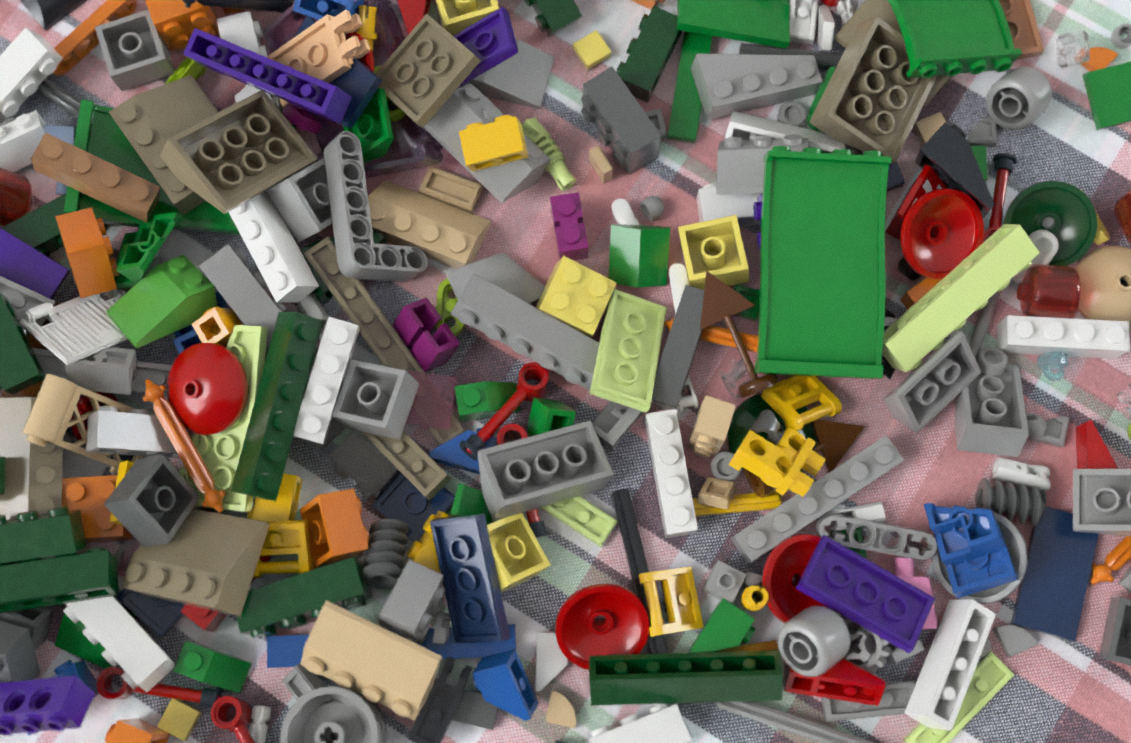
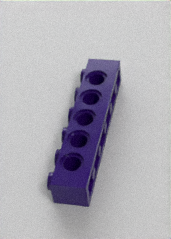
[183,28,352,124]
[0,676,95,736]

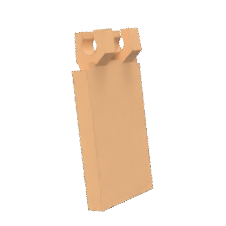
[267,10,371,108]

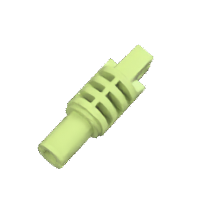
[522,117,577,192]

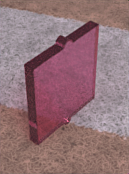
[406,371,457,430]

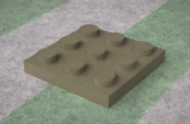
[375,14,481,128]

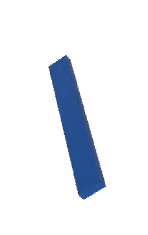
[267,624,517,668]

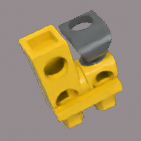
[728,410,826,497]

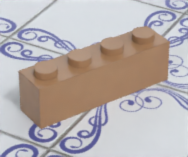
[31,132,161,223]

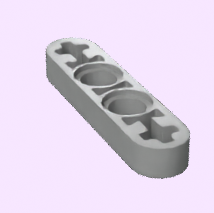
[816,513,937,560]

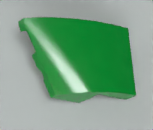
[114,212,181,290]

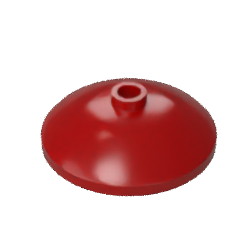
[901,188,984,280]
[167,343,248,435]
[762,534,836,624]
[555,584,649,670]

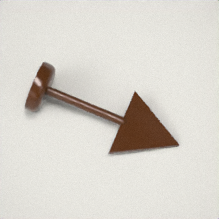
[700,271,779,398]
[743,419,865,498]

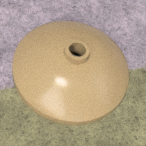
[1071,246,1131,331]

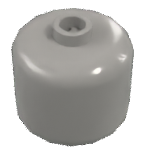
[986,66,1052,130]
[778,606,851,677]

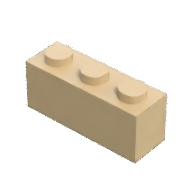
[687,395,736,458]

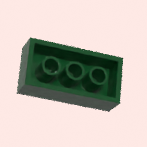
[236,557,373,639]

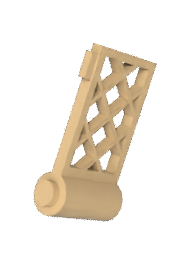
[22,374,149,475]

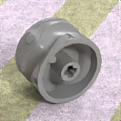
[280,686,387,743]

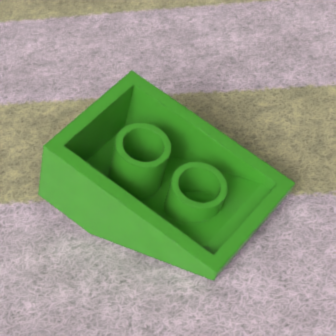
[106,254,217,349]

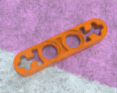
[53,0,137,76]

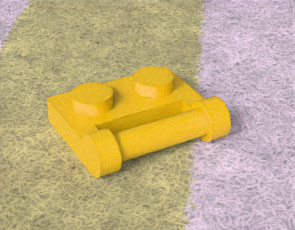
[761,375,842,431]
[253,520,314,578]
[639,566,704,637]

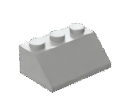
[716,134,809,195]
[883,332,981,433]

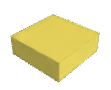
[573,30,612,70]
[157,699,202,741]

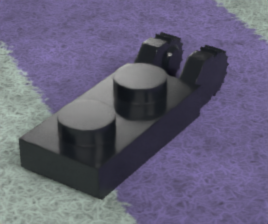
[408,657,473,743]

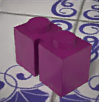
[550,192,589,261]
[392,297,460,372]

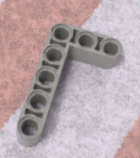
[324,131,428,282]

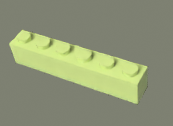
[882,224,1040,372]

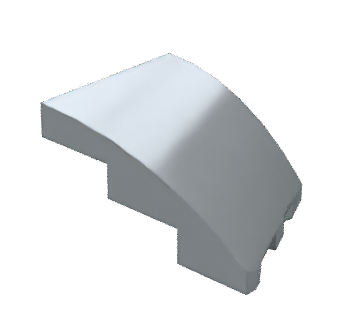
[446,253,545,329]

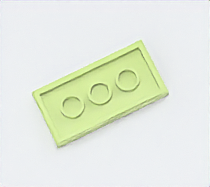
[590,289,667,413]

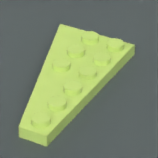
[179,325,268,512]

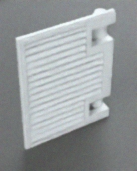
[19,289,128,365]

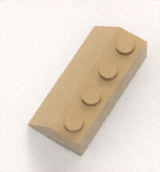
[368,180,491,269]
[301,601,442,720]

